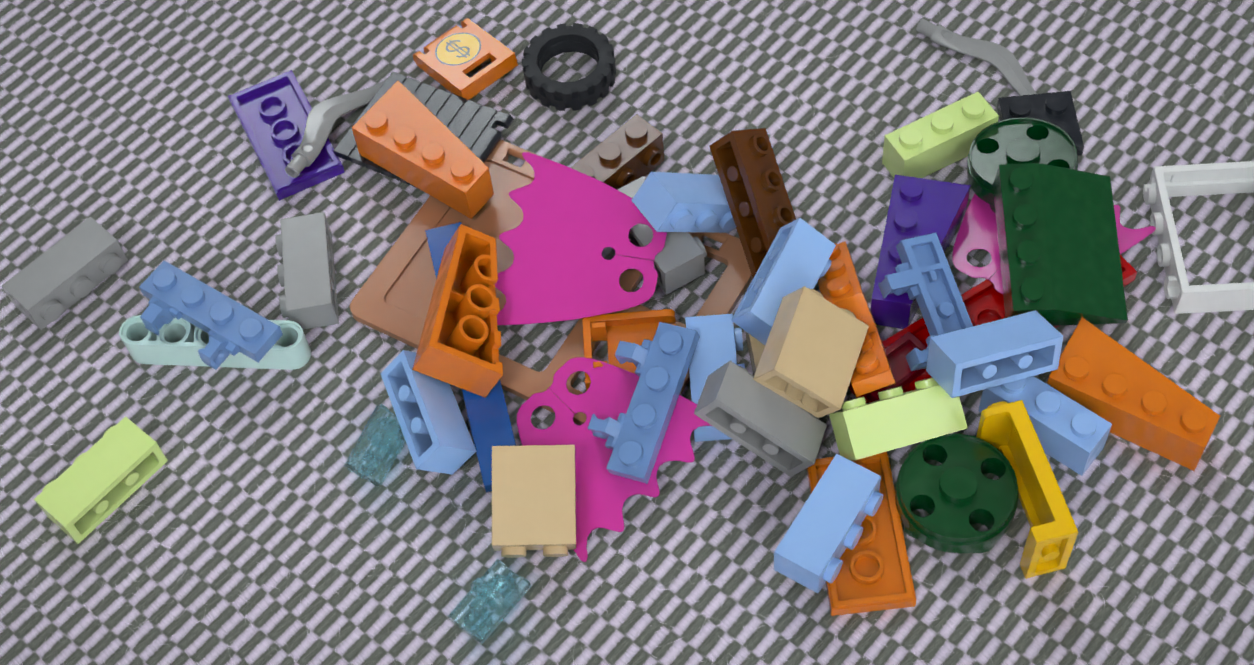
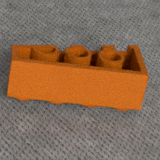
[352,81,494,219]
[412,224,503,398]
[1047,317,1220,471]

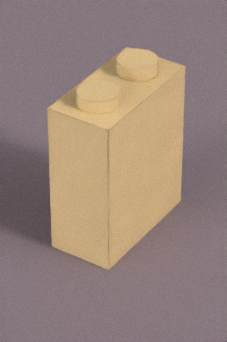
[753,286,869,418]
[492,445,576,558]

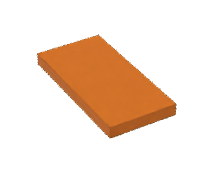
[806,452,916,616]

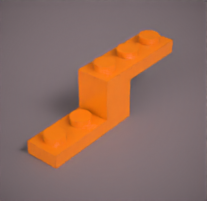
[817,241,895,397]

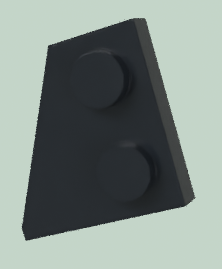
[997,91,1084,156]

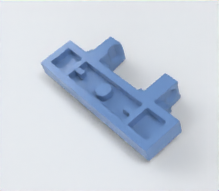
[878,233,973,371]
[139,260,283,370]
[588,322,700,484]

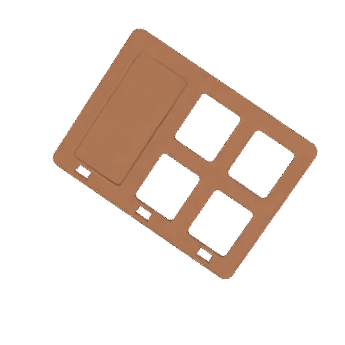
[350,139,753,425]

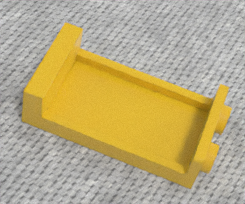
[976,400,1078,579]

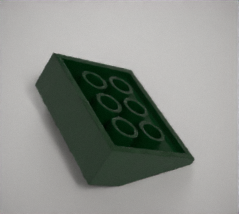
[993,163,1128,326]

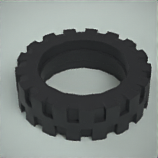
[522,23,616,111]

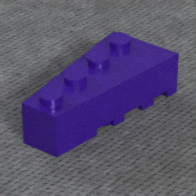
[870,175,971,329]

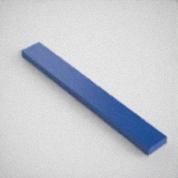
[425,222,516,493]

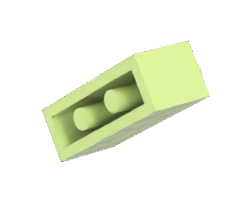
[882,92,999,178]
[829,377,968,461]
[34,416,168,544]

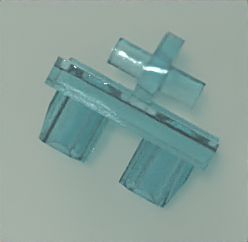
[344,404,405,487]
[448,559,531,644]

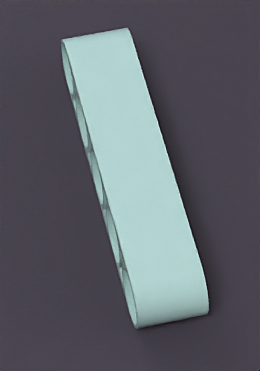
[119,315,311,370]

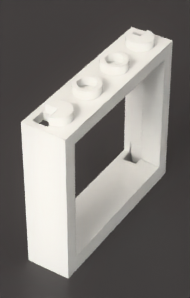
[1143,161,1254,314]

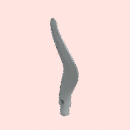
[916,18,1037,96]
[285,78,387,178]

